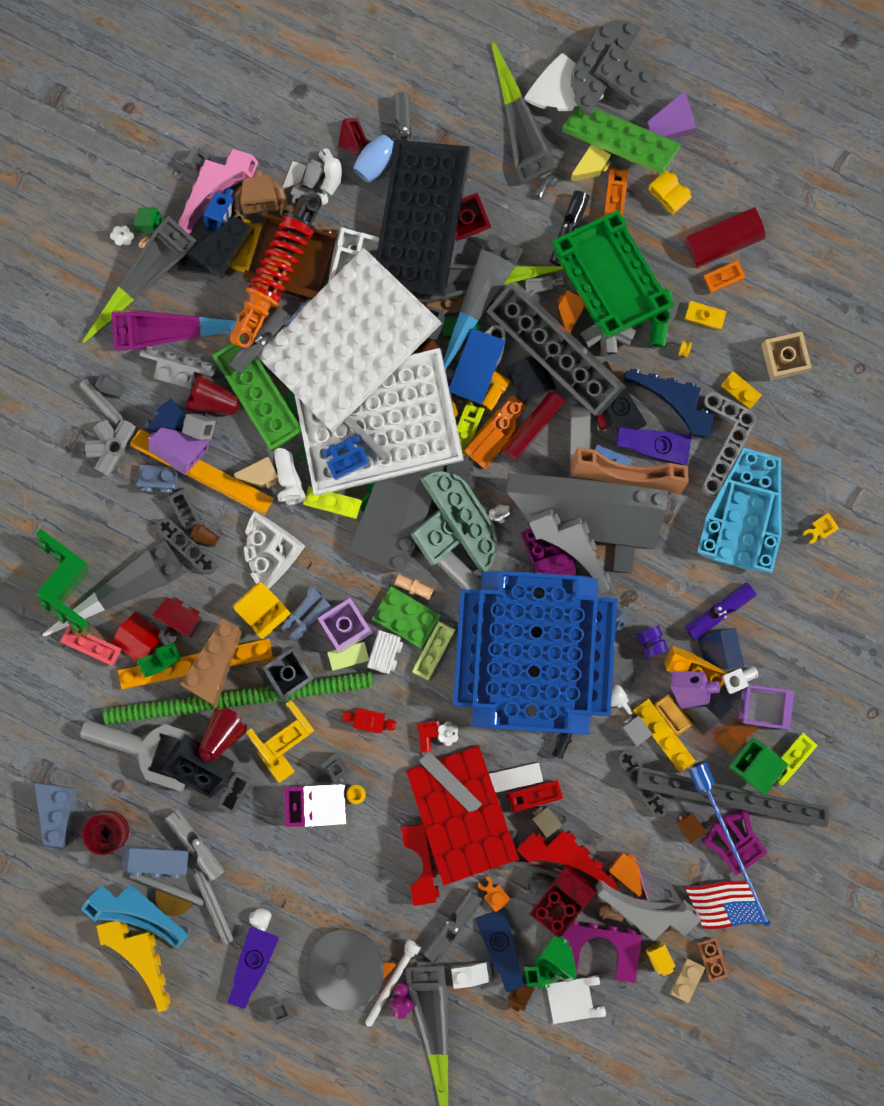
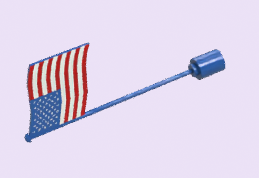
[684,761,771,929]

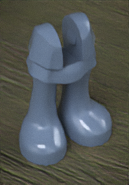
[280,584,334,641]

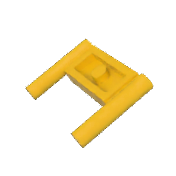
[246,700,315,764]

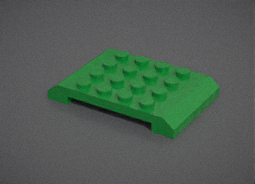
[552,210,674,339]

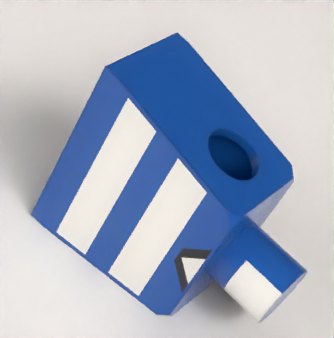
[203,188,235,233]

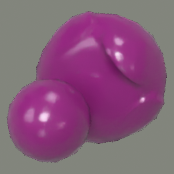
[390,983,414,1019]

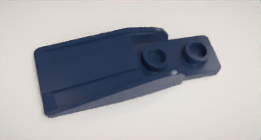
[476,909,524,992]

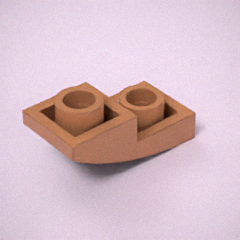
[698,938,729,983]

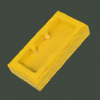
[684,301,727,330]
[257,751,295,783]

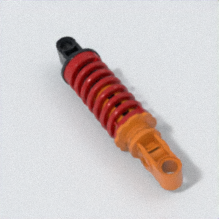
[230,193,322,347]

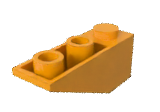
[664,645,728,689]

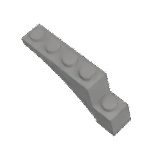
[529,508,611,593]
[595,880,701,941]

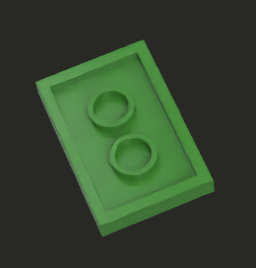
[372,586,441,649]

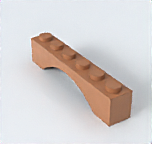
[571,447,689,495]

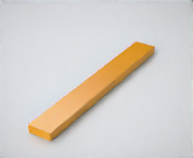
[130,429,274,515]

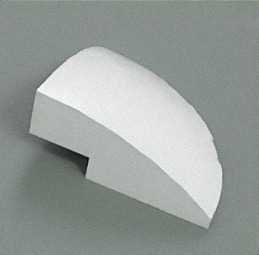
[524,53,604,111]
[328,227,379,283]
[244,511,305,589]

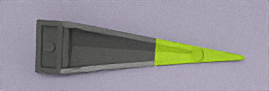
[491,42,557,185]
[83,216,197,343]
[416,264,563,303]
[406,965,448,1106]

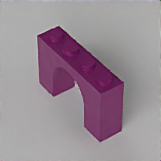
[562,920,642,983]

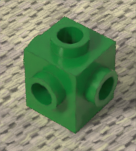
[524,960,557,989]

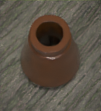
[190,523,220,547]

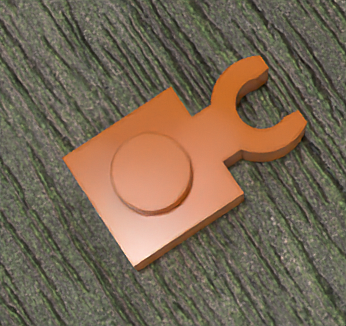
[477,876,511,912]

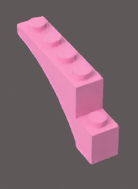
[178,149,258,235]

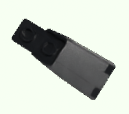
[602,361,647,433]

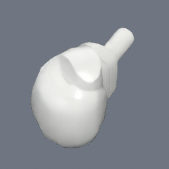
[611,685,633,715]
[249,908,272,931]

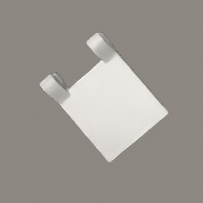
[547,974,606,1024]

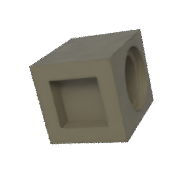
[532,806,562,838]

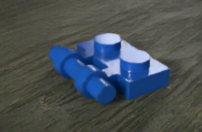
[323,435,370,480]

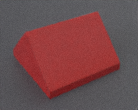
[112,612,160,661]

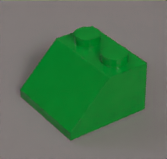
[535,936,577,982]

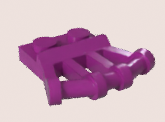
[701,810,768,876]

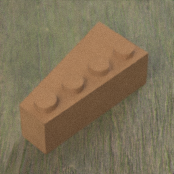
[180,618,242,708]

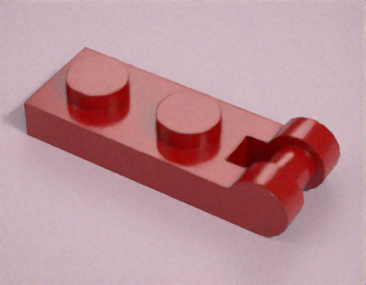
[506,780,563,813]

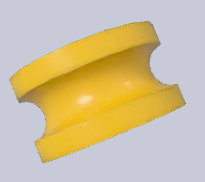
[678,340,692,359]

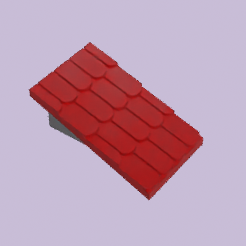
[406,745,519,886]

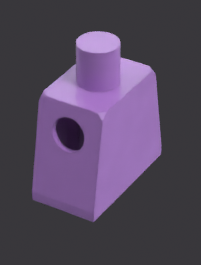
[671,671,720,709]

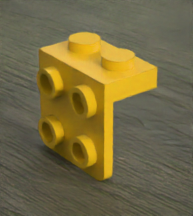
[233,582,291,639]

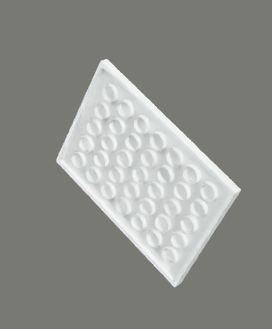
[257,248,442,432]
[295,348,464,496]

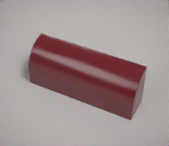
[684,207,765,268]
[500,391,565,463]

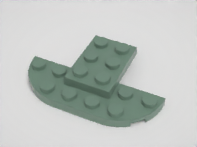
[410,471,497,573]

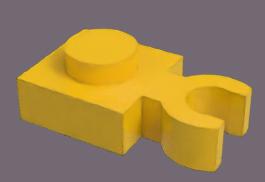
[802,513,839,544]

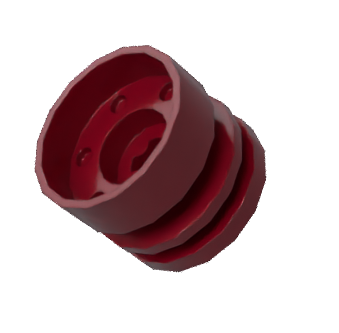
[82,810,130,856]

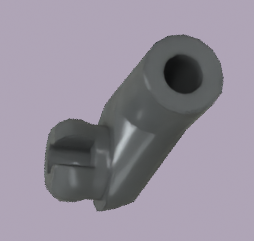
[534,174,558,200]

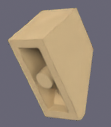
[234,457,279,489]

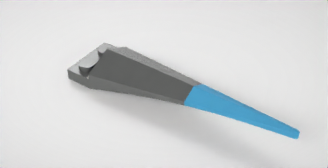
[443,233,523,370]

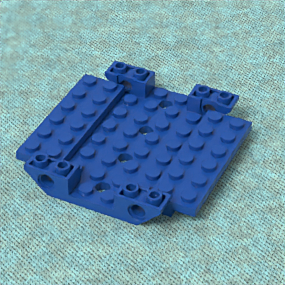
[453,571,617,735]

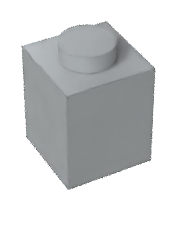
[182,414,216,440]
[621,715,653,746]

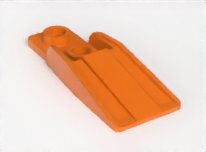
[464,395,525,469]

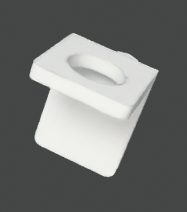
[722,667,758,694]

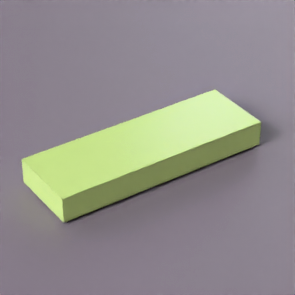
[412,621,456,681]

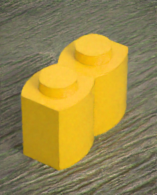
[648,170,692,215]
[645,941,675,976]

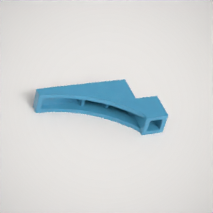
[81,884,189,950]

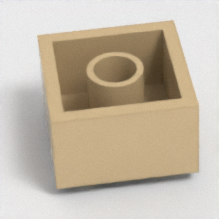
[761,332,812,381]

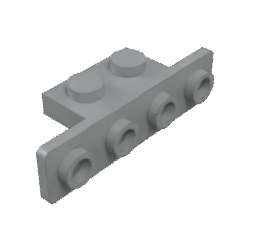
[140,346,217,389]

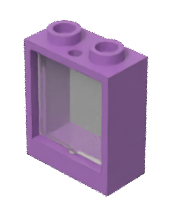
[738,685,794,730]

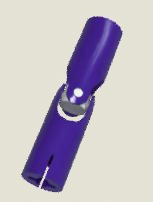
[684,582,757,641]

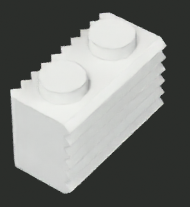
[367,630,403,674]

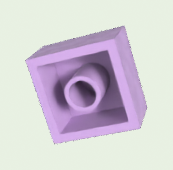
[317,598,373,653]

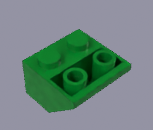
[729,736,788,795]

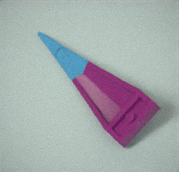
[111,310,237,350]

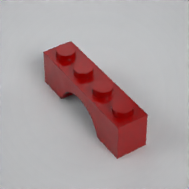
[401,824,440,906]

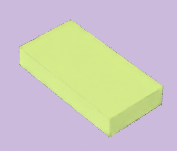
[327,642,369,671]

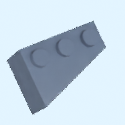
[34,782,78,848]
[122,845,188,878]

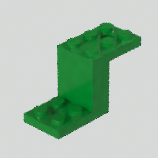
[36,528,90,637]

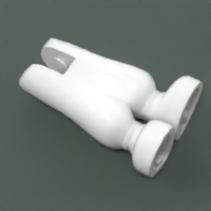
[274,448,306,505]

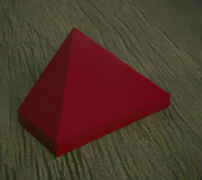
[338,118,368,154]

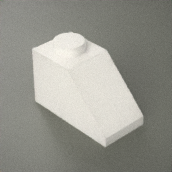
[451,961,492,989]

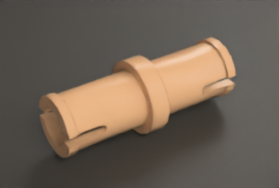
[394,574,434,600]

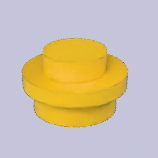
[346,785,366,804]

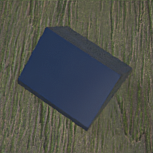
[698,628,744,670]

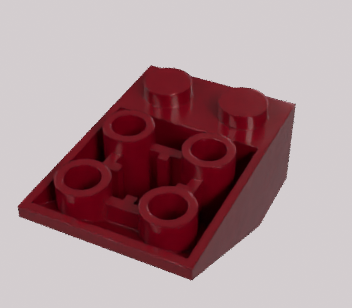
[529,865,597,937]

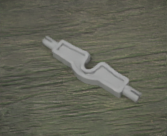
[493,276,564,302]

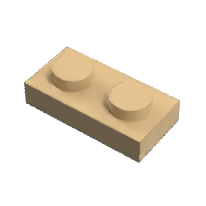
[670,958,705,1003]

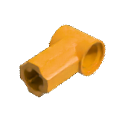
[478,371,512,411]

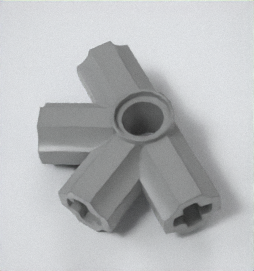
[579,324,636,356]
[85,419,137,477]

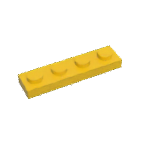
[633,699,695,773]

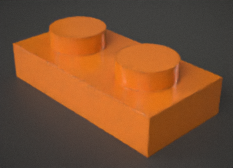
[703,260,746,294]

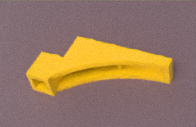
[96,921,171,1013]

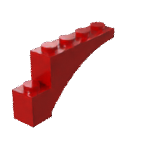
[516,829,619,890]

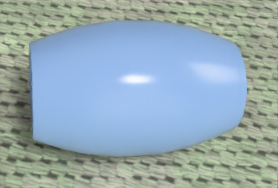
[353,134,396,183]

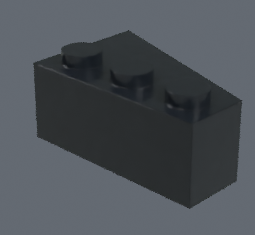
[187,216,253,279]

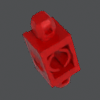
[342,708,397,734]

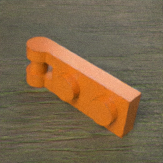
[604,167,628,216]

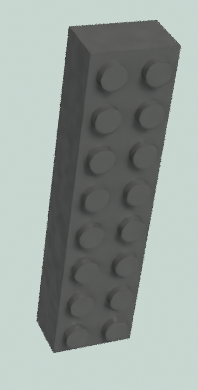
[486,283,626,416]

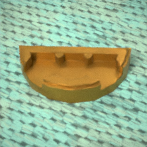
[155,889,193,916]

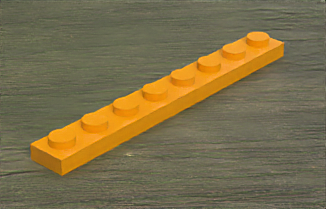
[118,639,273,689]

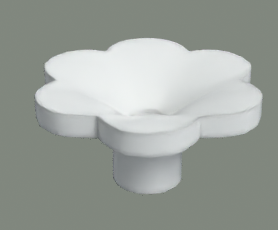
[110,226,134,246]
[488,504,510,523]
[438,721,458,746]

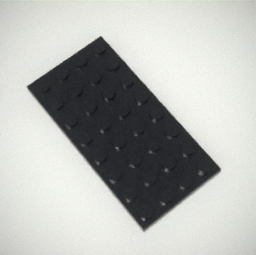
[376,140,471,297]

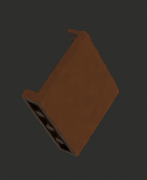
[243,213,336,301]

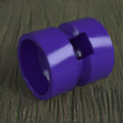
[636,625,669,659]

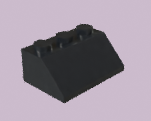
[160,734,234,798]

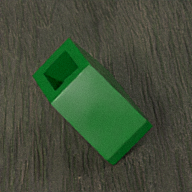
[134,207,163,235]

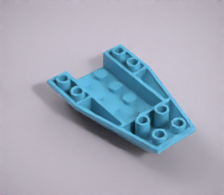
[697,448,782,573]

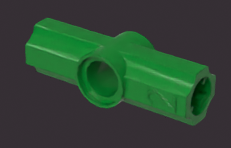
[649,288,673,348]

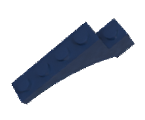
[623,369,714,440]

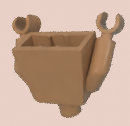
[234,170,291,222]

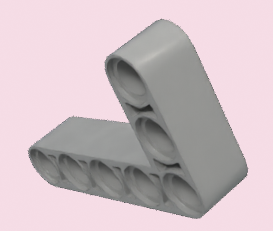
[702,392,756,496]

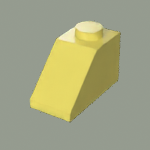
[571,144,612,181]

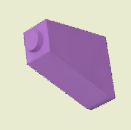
[646,92,696,140]
[148,427,210,475]

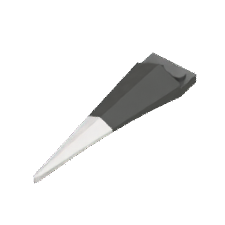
[42,540,186,636]

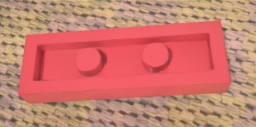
[60,625,122,667]

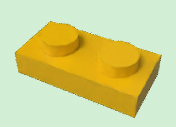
[720,371,762,410]

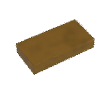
[654,693,693,736]

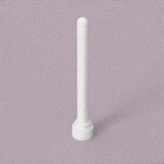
[365,939,421,1027]

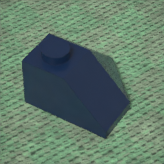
[144,398,186,432]

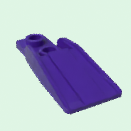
[616,427,691,465]
[228,926,279,1009]

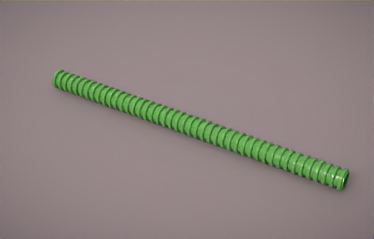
[103,672,374,725]

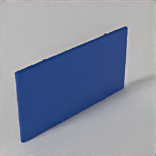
[449,328,506,404]

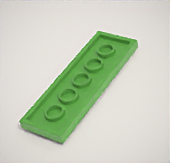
[562,107,681,174]
[212,336,302,452]

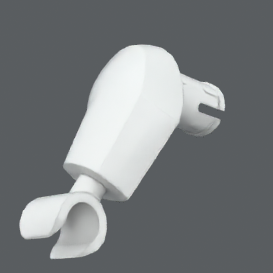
[316,149,342,205]

